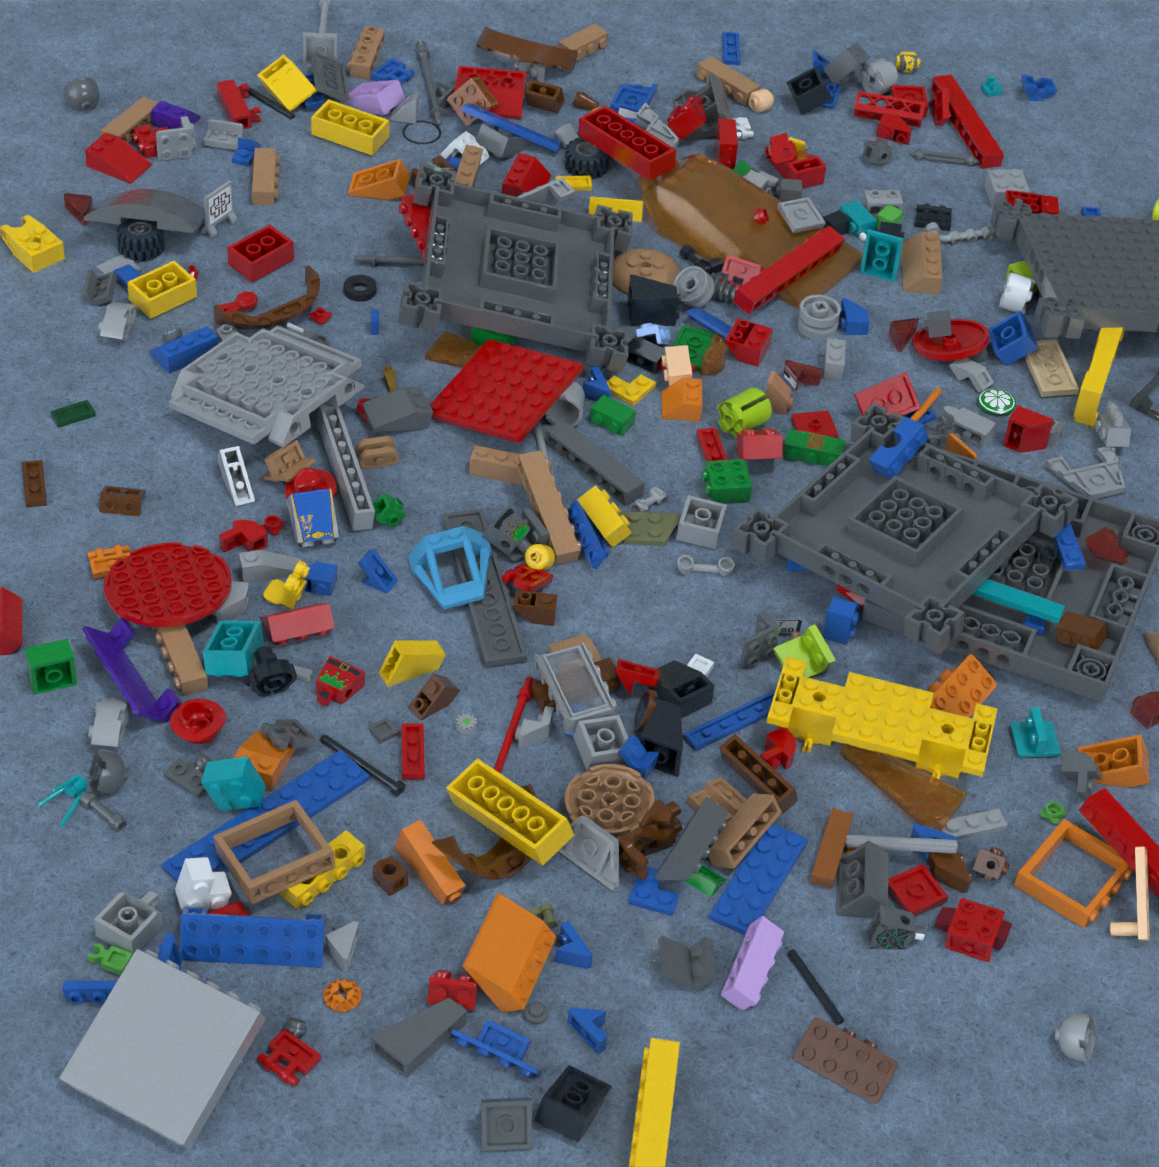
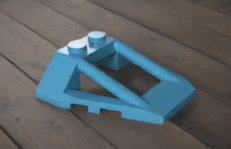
[408,526,492,610]

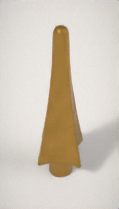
[383,366,396,392]

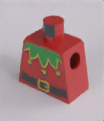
[316,656,365,706]

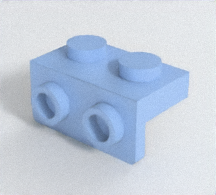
[636,323,671,345]

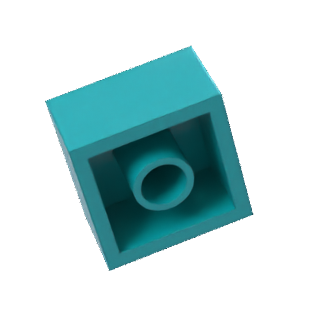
[201,756,266,811]

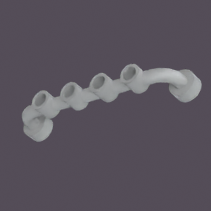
[925,222,996,246]

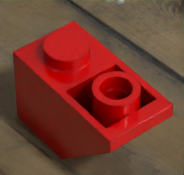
[876,112,912,145]

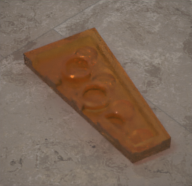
[425,331,482,368]

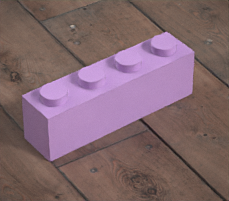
[721,916,784,1010]

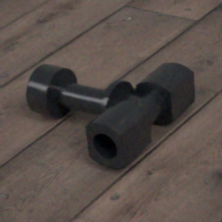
[679,244,723,274]

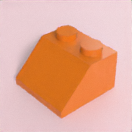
[662,378,702,421]

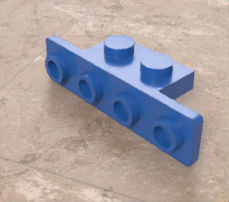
[568,500,610,570]
[451,1019,542,1078]

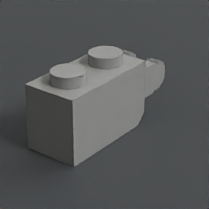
[941,405,996,449]

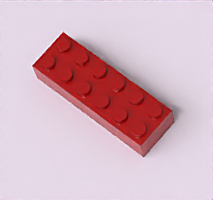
[579,106,676,181]

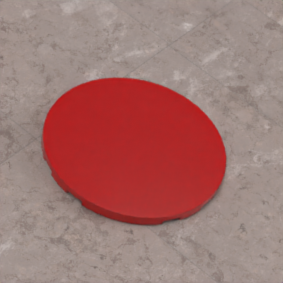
[103,542,232,627]

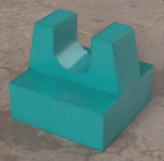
[980,76,1003,97]

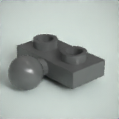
[164,755,212,798]

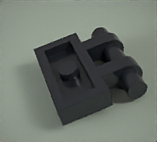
[915,203,952,231]

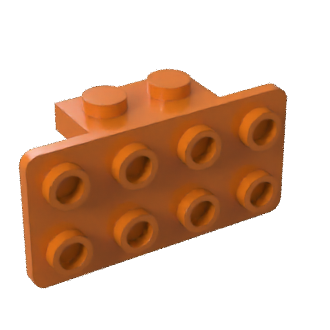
[928,654,997,717]

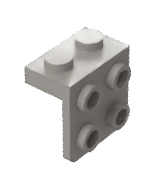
[156,116,195,161]

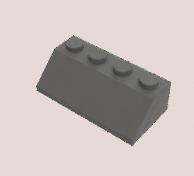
[654,797,728,880]

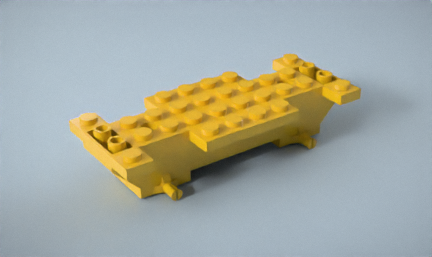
[766,656,998,785]

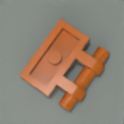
[87,544,130,579]

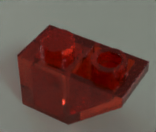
[1084,526,1129,566]

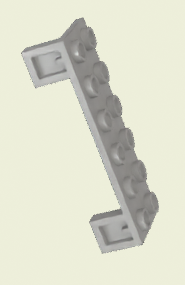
[518,177,575,205]

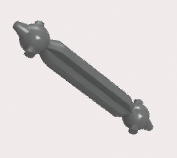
[910,148,979,167]

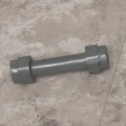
[80,791,127,832]

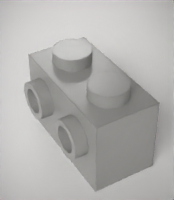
[863,190,903,217]

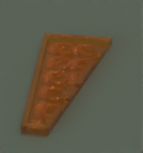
[840,743,967,832]

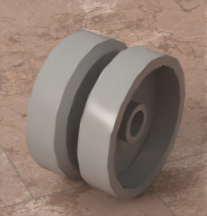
[797,295,841,340]

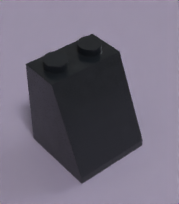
[627,275,681,326]
[640,699,683,777]

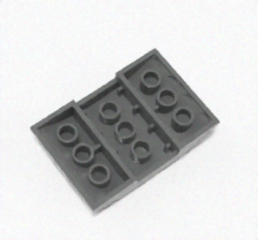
[84,189,205,233]

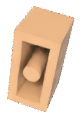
[662,345,692,386]

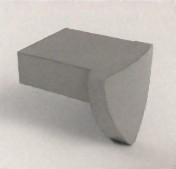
[553,123,579,149]

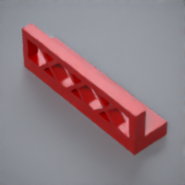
[854,91,925,128]

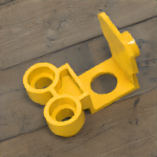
[263,560,310,609]

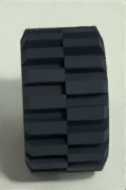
[565,138,609,180]
[117,218,165,261]

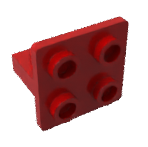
[427,969,478,1010]

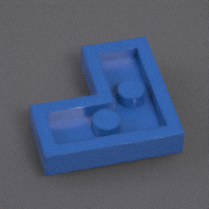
[629,867,679,916]

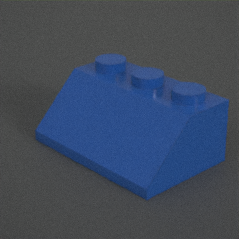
[149,326,218,374]

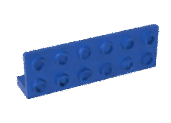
[180,907,326,967]

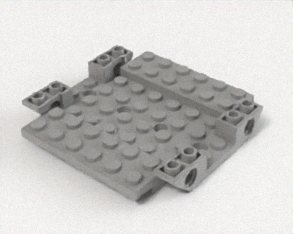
[168,326,365,447]

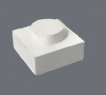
[687,654,714,677]

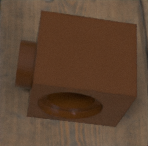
[373,855,408,897]

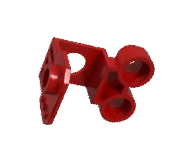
[764,133,796,164]

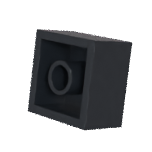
[786,66,832,115]

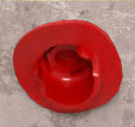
[285,468,337,498]
[169,698,227,744]

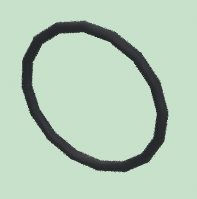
[402,120,441,144]

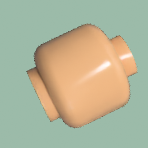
[749,89,774,113]

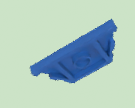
[610,83,657,113]

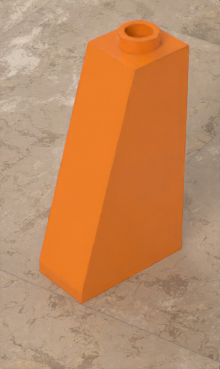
[394,819,466,905]

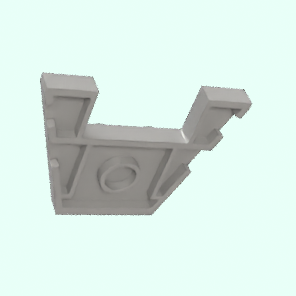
[609,103,679,157]
[1045,446,1125,499]

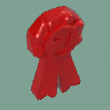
[218,291,258,312]

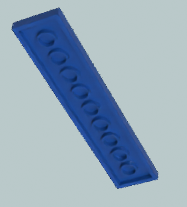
[162,750,369,882]

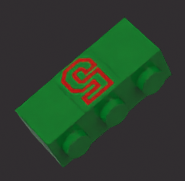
[783,429,846,467]

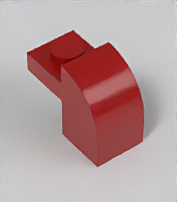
[219,519,268,553]
[760,727,797,770]

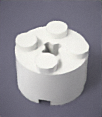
[999,273,1035,315]

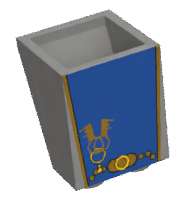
[286,489,339,548]

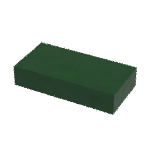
[51,400,96,428]

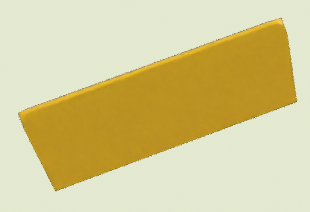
[589,197,643,222]

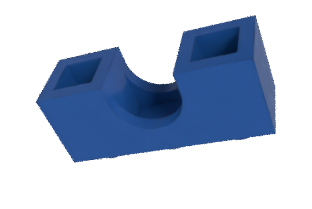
[869,417,929,479]

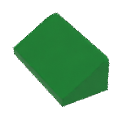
[683,865,726,897]

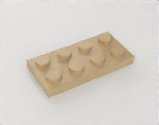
[1024,339,1079,397]

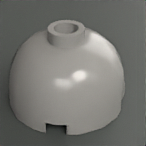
[1055,1013,1096,1062]

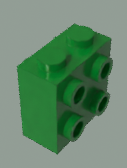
[702,459,752,503]

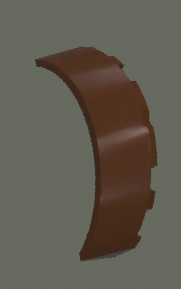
[476,26,578,71]
[214,265,320,329]
[432,784,537,880]

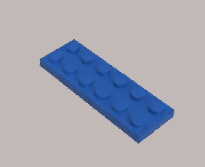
[709,823,808,935]

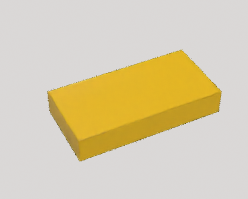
[555,176,592,191]

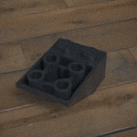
[647,660,714,718]

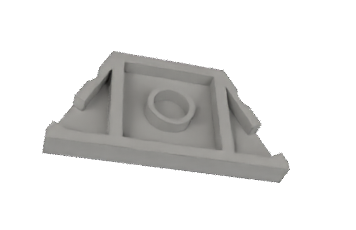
[559,815,619,891]

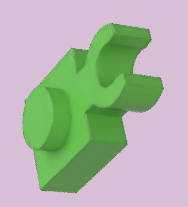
[88,943,133,976]

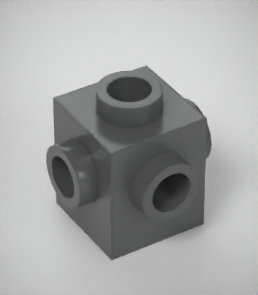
[862,139,892,166]

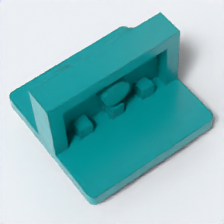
[1010,707,1061,757]

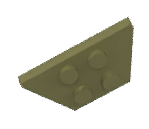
[618,511,682,546]

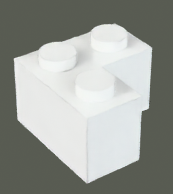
[175,857,231,911]

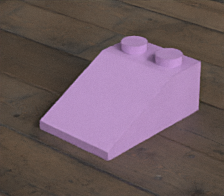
[347,80,406,116]

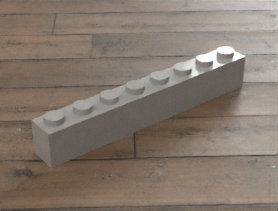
[317,404,375,531]

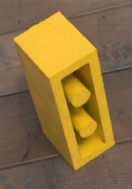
[577,485,632,547]

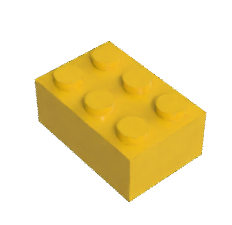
[127,261,197,319]

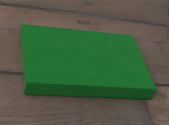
[672,325,718,373]

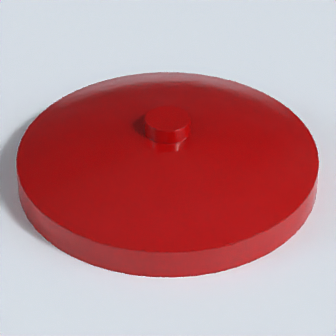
[913,319,989,361]

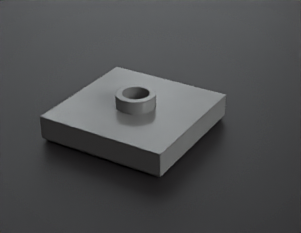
[777,197,825,233]

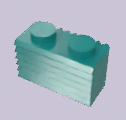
[840,200,877,238]

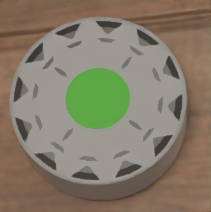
[455,713,477,734]

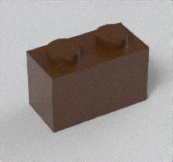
[524,79,565,113]
[1056,611,1107,650]

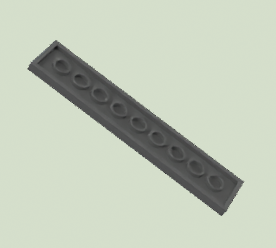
[443,509,527,667]

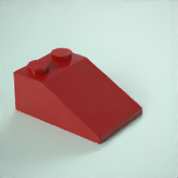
[85,132,151,184]

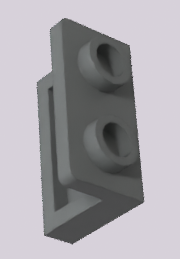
[83,269,117,306]

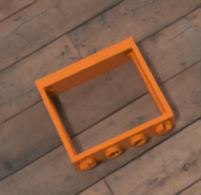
[1014,819,1133,928]

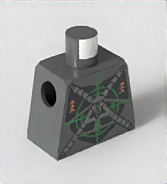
[867,905,925,950]

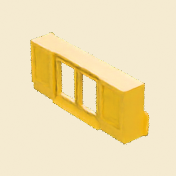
[1073,327,1125,429]

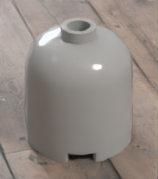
[546,381,585,427]

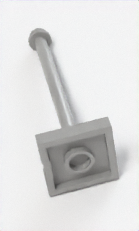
[303,0,337,66]

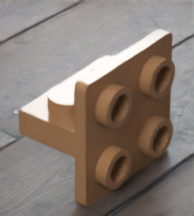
[263,440,315,482]

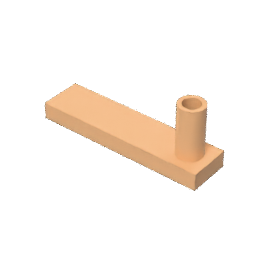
[1110,847,1150,941]

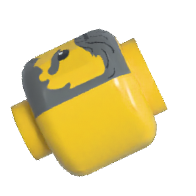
[895,51,920,73]

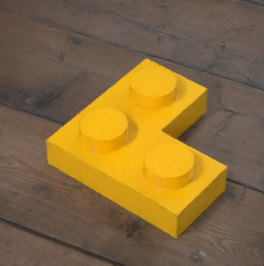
[607,374,656,406]

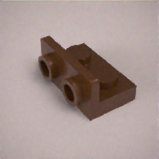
[100,486,146,516]

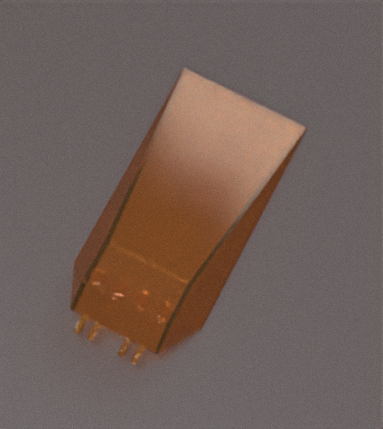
[637,153,863,309]

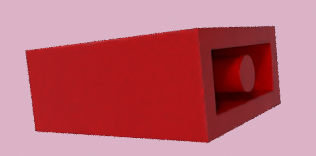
[715,119,738,172]

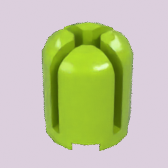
[716,387,772,438]

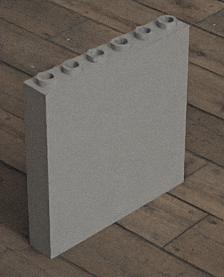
[59,949,266,1150]

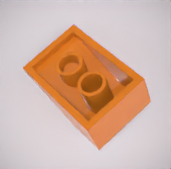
[348,159,410,200]
[234,731,296,792]
[1078,734,1150,788]

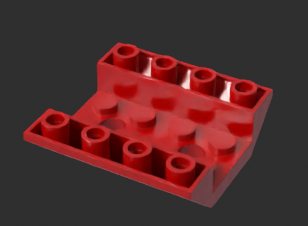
[453,66,527,119]

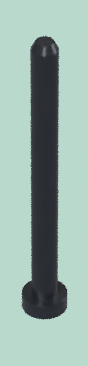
[320,735,406,797]

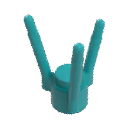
[37,774,88,827]

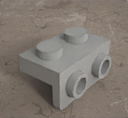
[204,119,243,150]

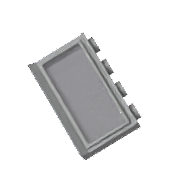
[534,642,617,733]

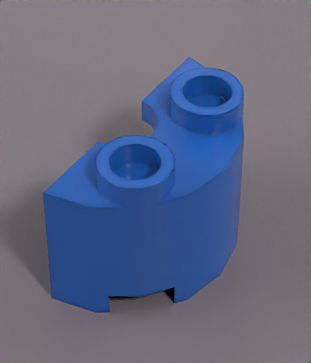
[1021,75,1057,101]

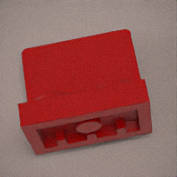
[945,898,1005,962]

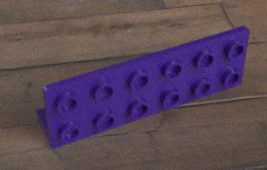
[82,618,182,723]

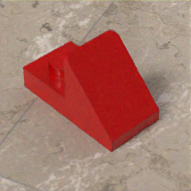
[615,659,660,695]

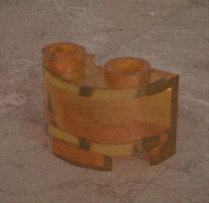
[701,334,728,376]

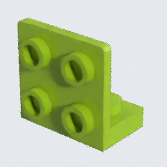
[773,624,836,678]

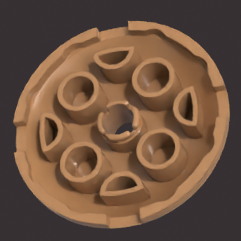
[612,248,681,295]
[565,764,655,837]

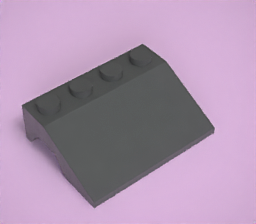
[672,72,732,140]

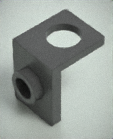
[436,81,455,110]

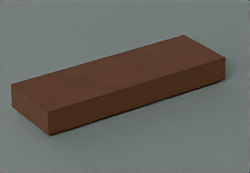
[22,460,47,508]

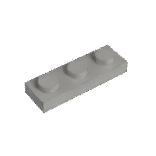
[937,809,1008,840]

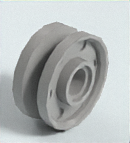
[673,266,715,308]

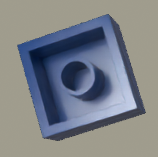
[988,311,1038,366]

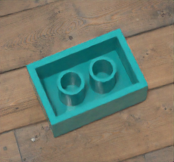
[203,620,264,677]

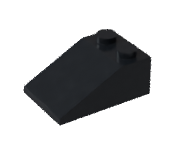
[534,1065,612,1142]

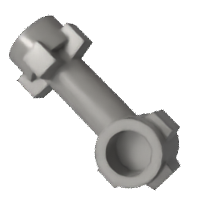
[632,486,668,512]

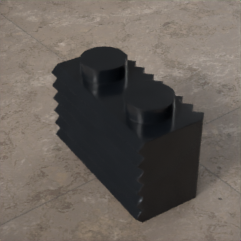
[626,336,665,374]

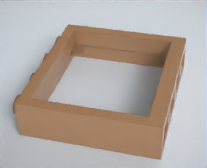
[213,800,336,904]

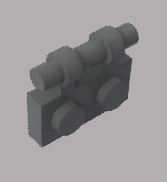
[261,719,315,750]

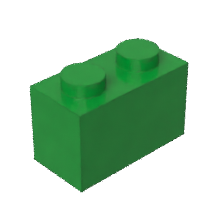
[590,395,636,436]

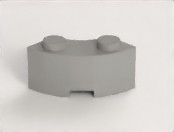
[741,170,779,199]
[98,302,138,341]
[88,697,130,747]

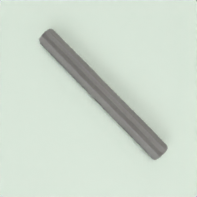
[845,835,958,853]

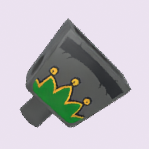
[481,505,532,554]

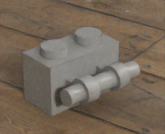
[1095,402,1131,447]

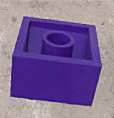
[151,101,201,129]

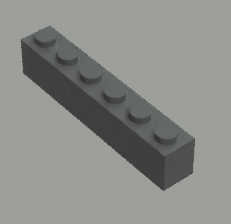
[545,420,644,506]

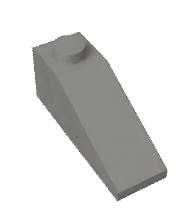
[217,446,255,507]
[239,550,301,583]

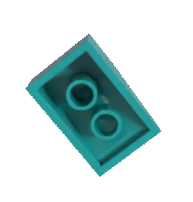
[860,229,903,282]

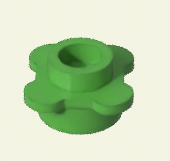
[1040,802,1066,824]

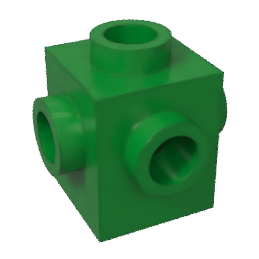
[373,493,407,528]

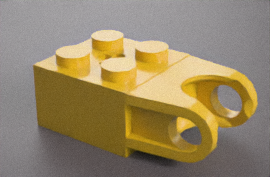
[0,215,65,273]

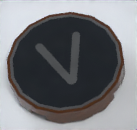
[634,689,658,732]

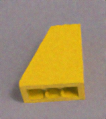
[378,640,446,687]

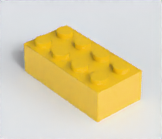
[311,99,389,156]

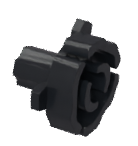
[243,646,297,697]

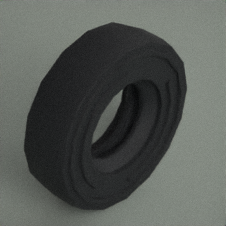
[344,274,377,302]

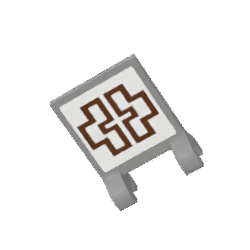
[202,180,238,239]

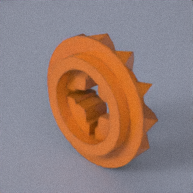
[323,977,362,1012]

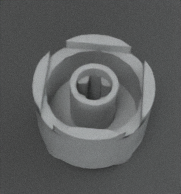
[858,58,898,95]

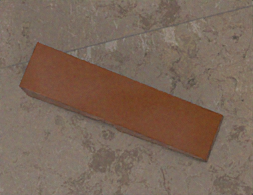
[810,808,854,888]

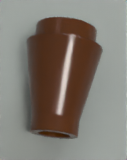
[573,91,599,110]

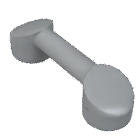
[677,555,735,576]

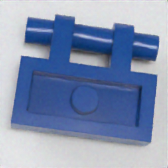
[371,58,415,86]

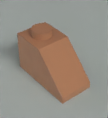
[765,371,794,415]

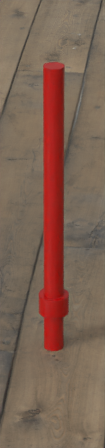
[494,676,534,774]

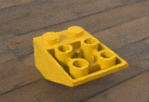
[257,55,317,111]

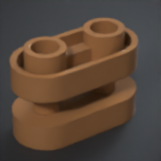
[355,436,399,469]

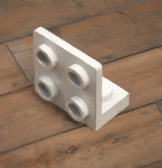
[441,131,490,165]

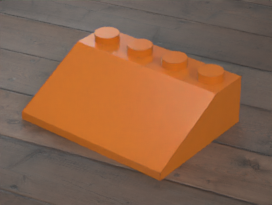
[462,894,557,1012]

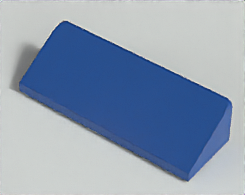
[686,308,732,339]

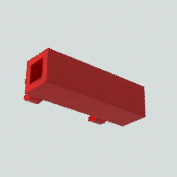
[217,79,261,129]

